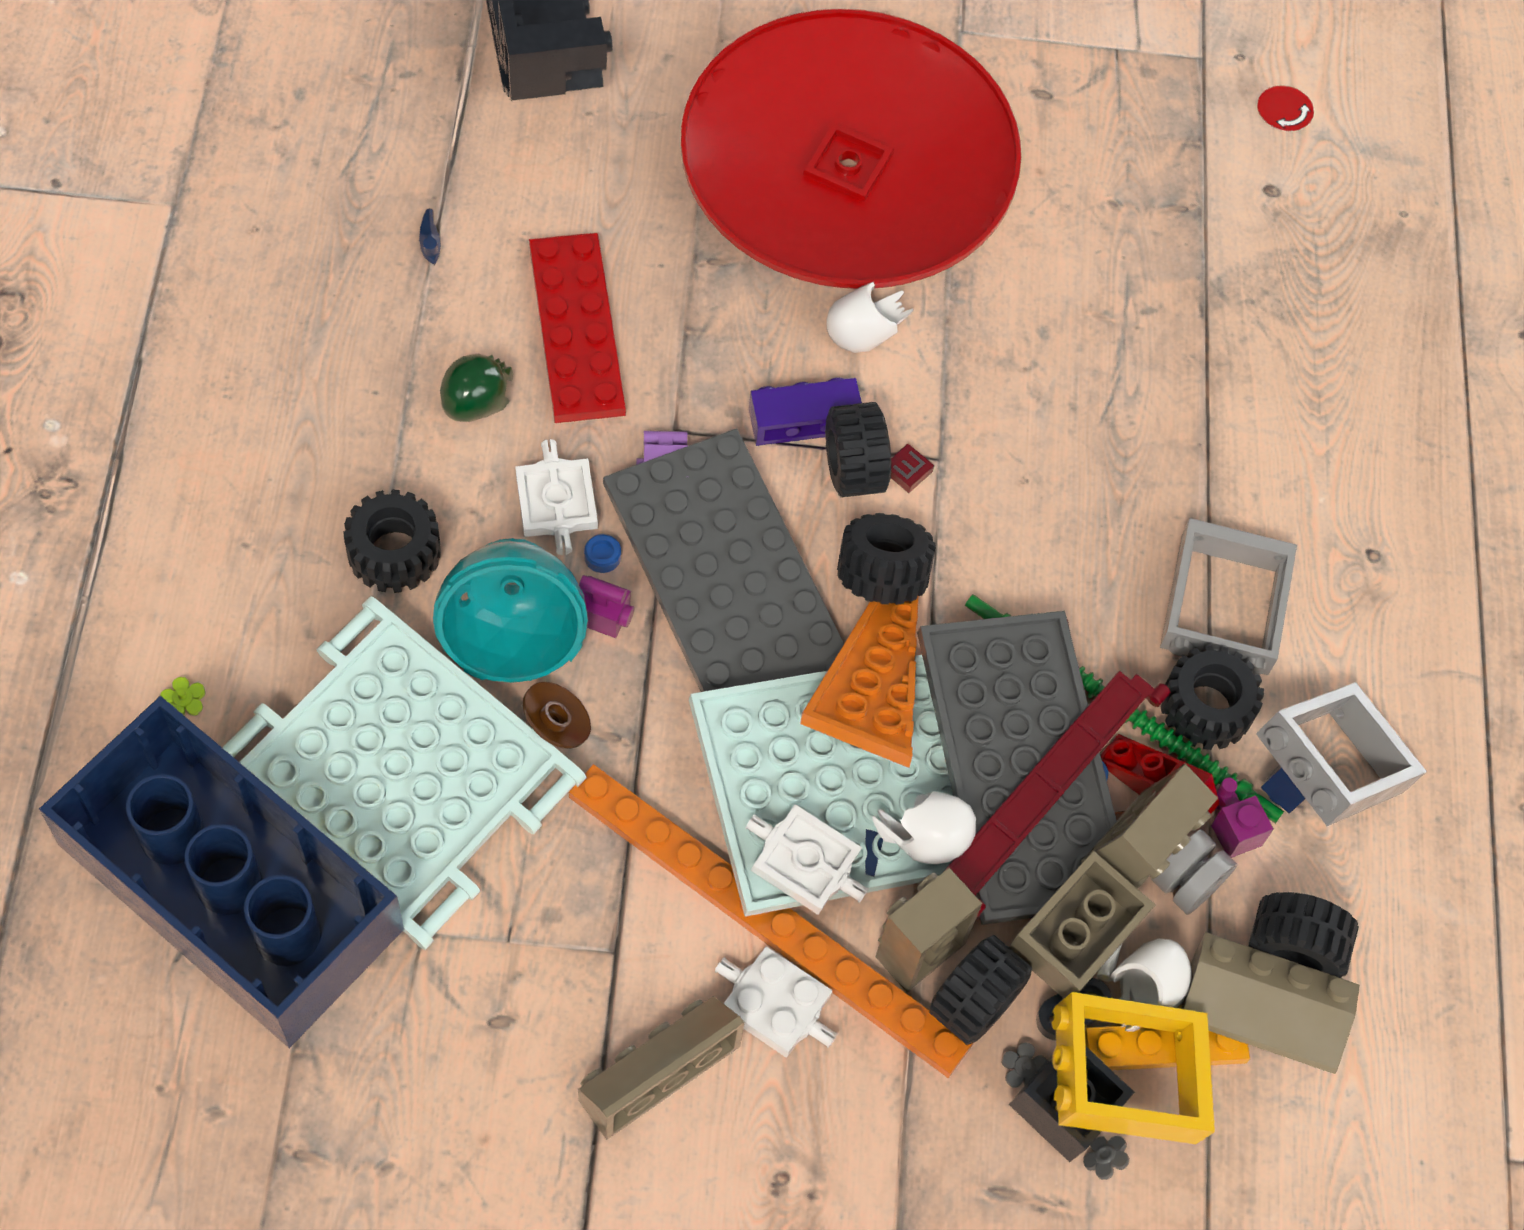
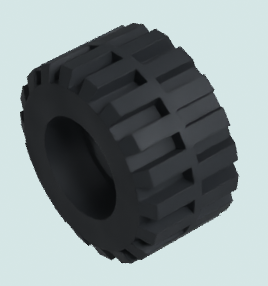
[825,402,891,498]
[343,489,441,593]
[837,513,936,605]
[1160,645,1264,750]
[1248,892,1359,978]
[929,935,1033,1045]

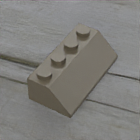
[1181,932,1360,1074]
[578,996,745,1140]

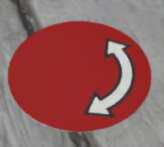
[1257,85,1314,131]

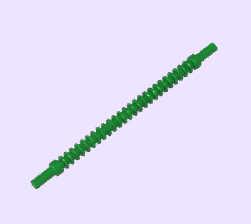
[965,594,1284,824]

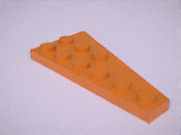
[800,596,918,768]

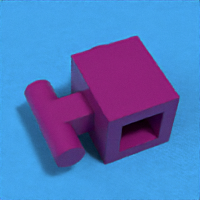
[579,575,635,638]
[1211,778,1274,858]

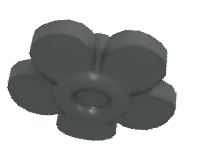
[1002,1043,1047,1088]
[1083,1136,1130,1180]

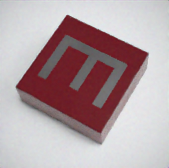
[891,444,935,493]

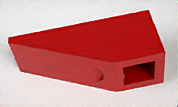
[1100,734,1219,830]

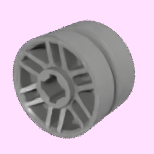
[1151,829,1238,915]

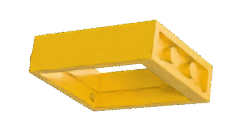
[1051,992,1215,1144]

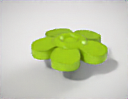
[160,677,205,716]

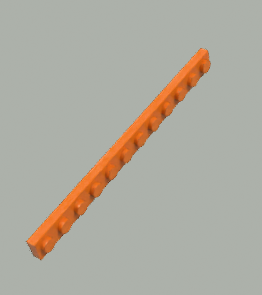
[569,764,973,1078]

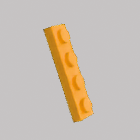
[1085,1026,1250,1070]

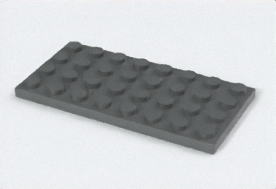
[603,428,844,692]
[917,611,1116,925]

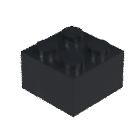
[1008,1046,1135,1162]

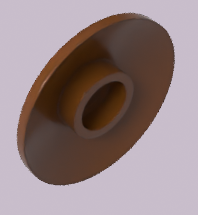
[523,682,591,749]

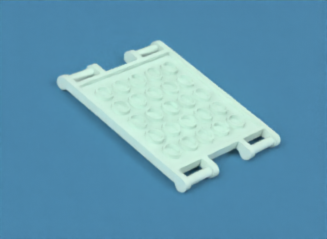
[222,596,587,950]

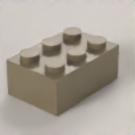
[1081,764,1218,888]
[1009,851,1156,998]
[875,868,982,992]

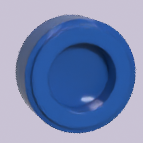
[584,534,621,573]

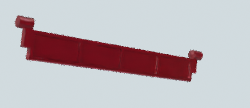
[943,671,1170,921]

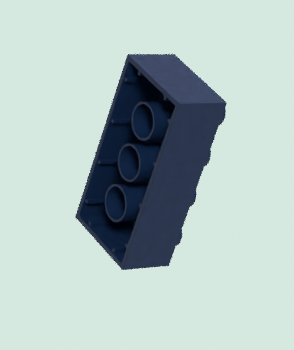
[39,696,404,1049]

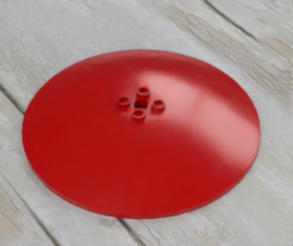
[681,9,1021,289]

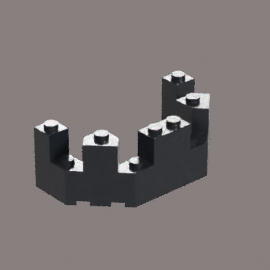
[486,0,613,101]

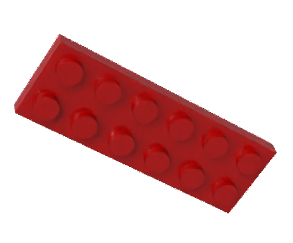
[529,233,626,423]

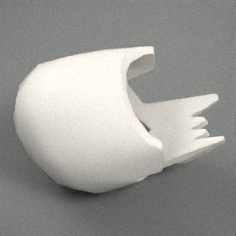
[826,282,914,353]
[872,791,976,865]
[1110,939,1192,1032]

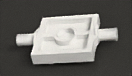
[515,439,598,555]
[745,804,869,915]
[715,946,838,1058]

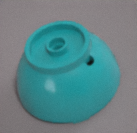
[433,538,588,683]

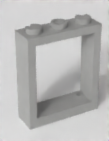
[1160,518,1297,675]
[1256,682,1427,826]

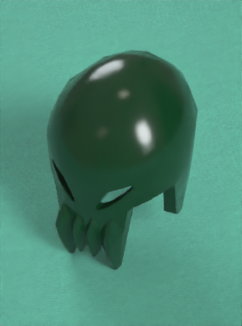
[440,354,513,422]

